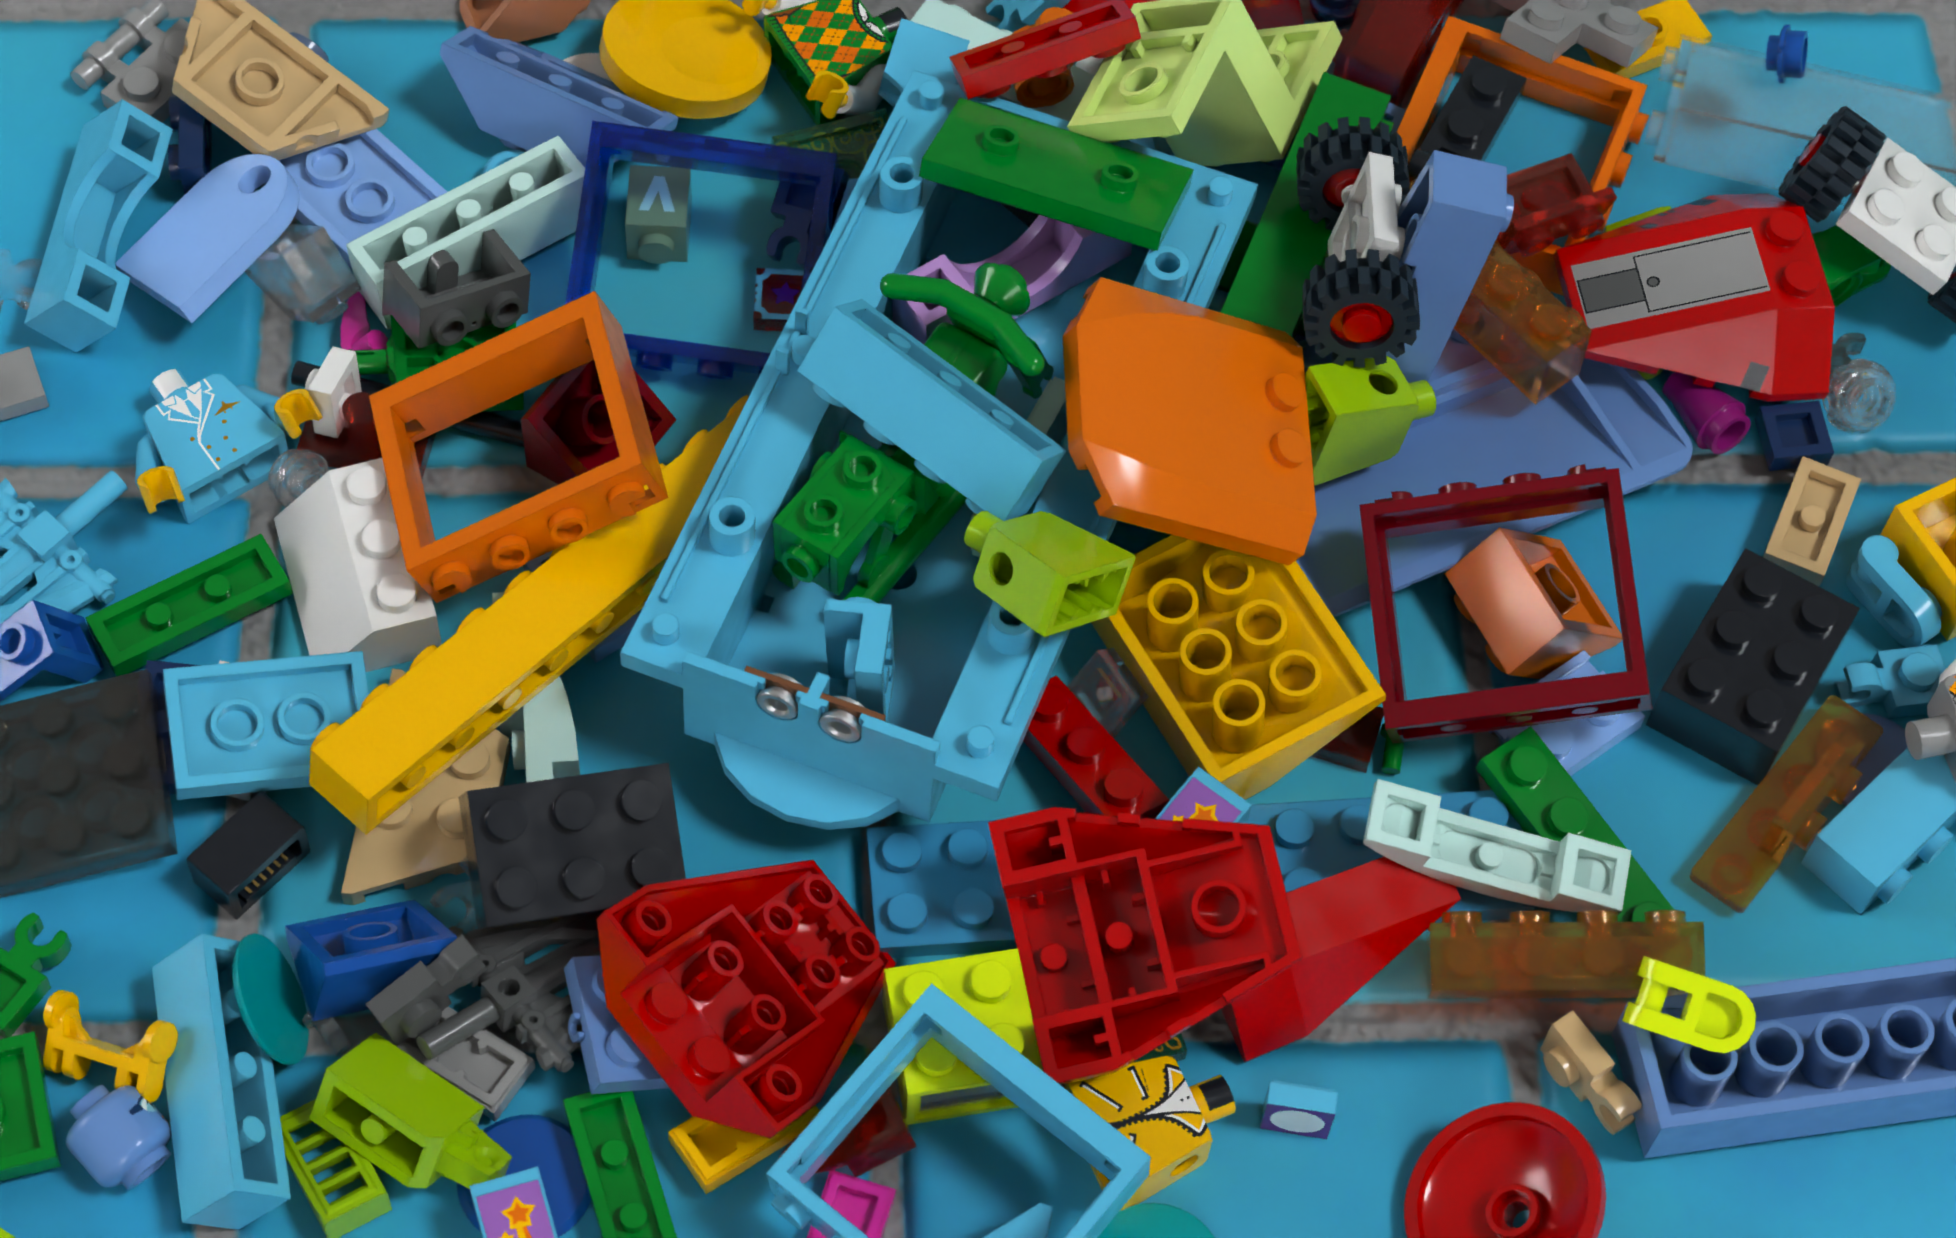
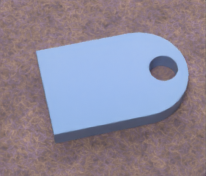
[116,154,299,323]

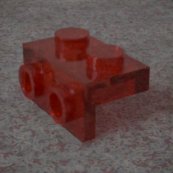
[1491,153,1617,259]

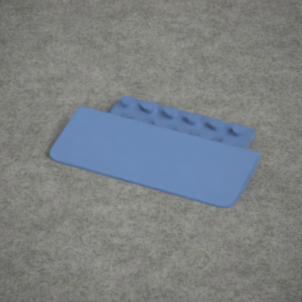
[1294,253,1693,618]

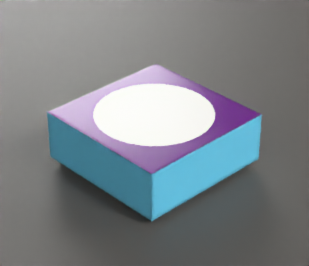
[1260,1080,1338,1139]

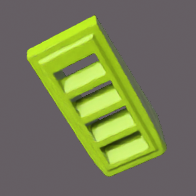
[280,1099,392,1238]

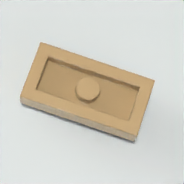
[1763,456,1861,586]

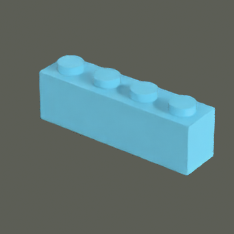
[797,299,1067,521]
[1801,747,1956,915]
[152,934,291,1230]

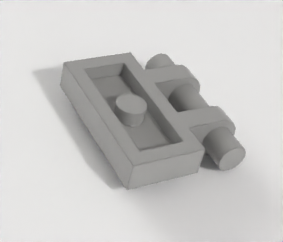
[70,0,189,123]

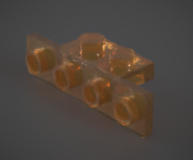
[1689,695,1883,913]

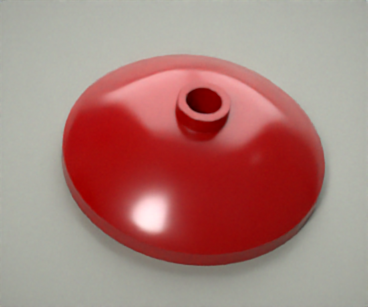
[1404,1102,1606,1238]

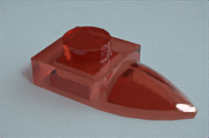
[776,1087,917,1178]

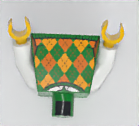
[742,0,908,130]

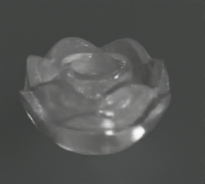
[1822,359,1897,434]

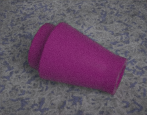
[1662,372,1751,454]

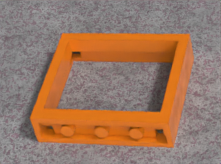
[1397,16,1650,296]
[369,291,669,603]

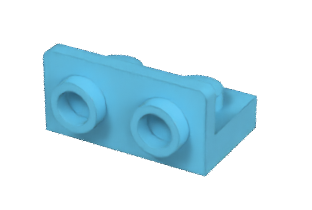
[823,597,895,722]

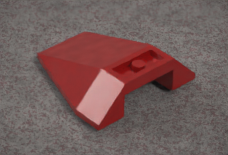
[597,860,896,1139]

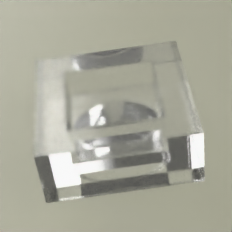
[1067,648,1149,738]

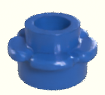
[1766,24,1808,83]

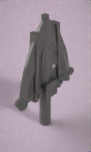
[416,911,604,1072]

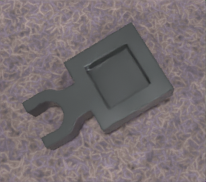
[366,935,487,1046]

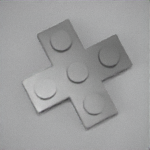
[1490,0,1658,68]

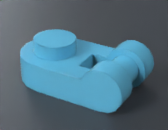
[1846,535,1942,648]

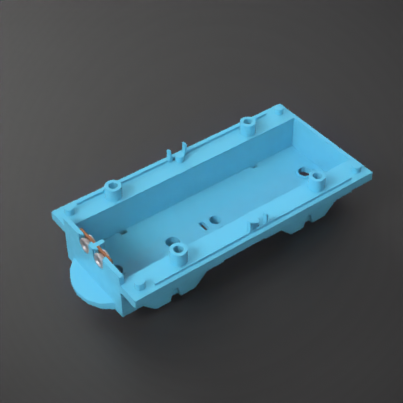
[620,70,1258,830]

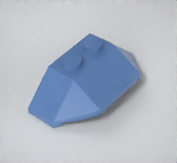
[440,26,679,173]

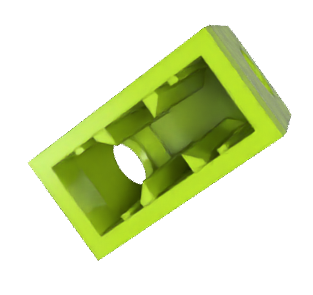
[1305,356,1436,486]
[964,510,1136,637]

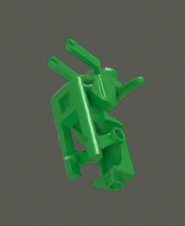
[772,263,1054,603]

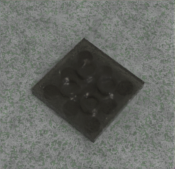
[0,669,178,898]

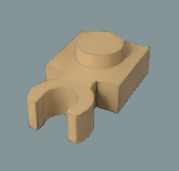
[1540,1010,1642,1135]

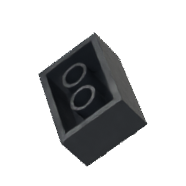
[1646,548,1860,787]
[459,763,686,930]

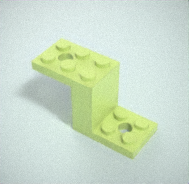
[1067,0,1343,167]

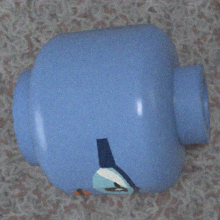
[66,1084,172,1190]

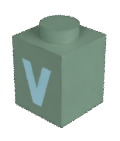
[625,165,692,264]

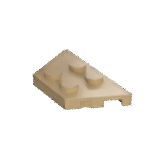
[172,0,390,160]
[341,668,511,905]

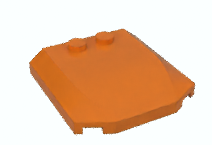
[1063,277,1317,565]

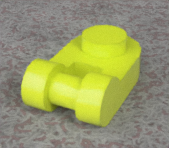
[1622,956,1756,1053]

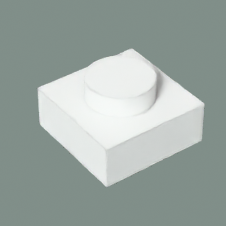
[305,346,362,438]

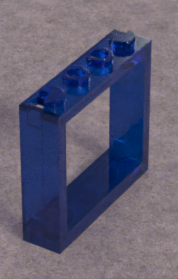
[565,121,840,380]

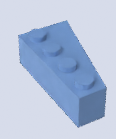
[1346,150,1514,383]

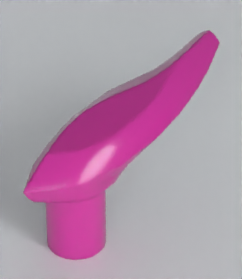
[340,286,388,377]

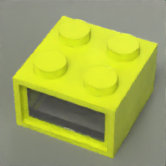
[882,948,1043,1125]

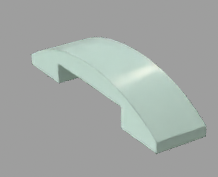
[1363,779,1632,915]

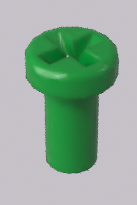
[1380,723,1405,775]

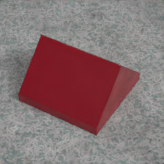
[521,360,677,485]

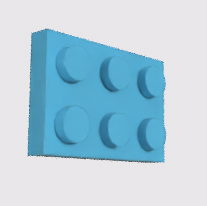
[163,651,369,800]

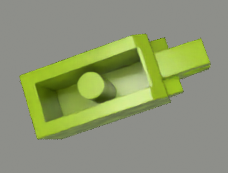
[309,1032,512,1189]

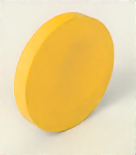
[599,0,772,119]

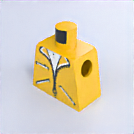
[1064,1056,1236,1212]

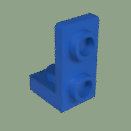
[0,600,104,702]

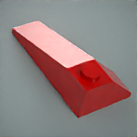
[1221,857,1461,1063]

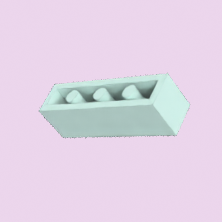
[346,136,597,330]

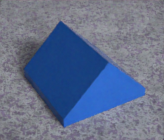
[285,899,457,1021]

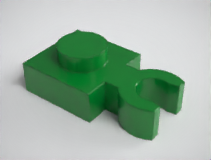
[0,912,72,1038]

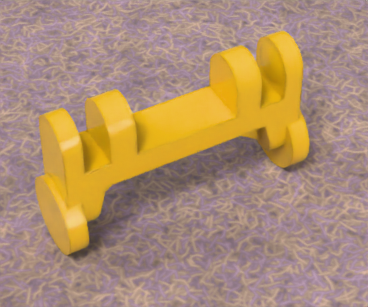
[43,990,178,1103]

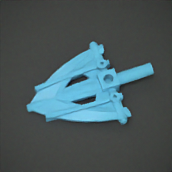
[0,470,128,624]

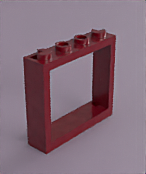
[1359,464,1653,744]

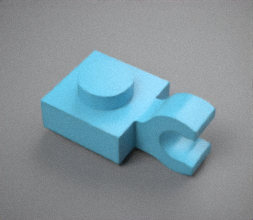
[1834,644,1945,719]

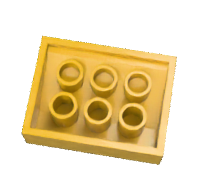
[1091,535,1386,800]

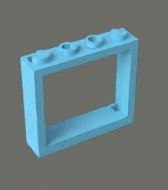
[766,983,1151,1238]

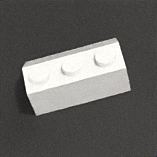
[273,458,442,672]

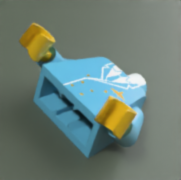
[135,369,323,524]

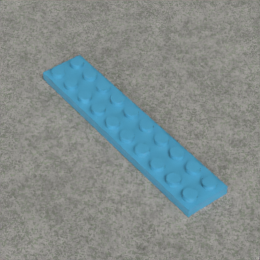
[866,790,1535,958]

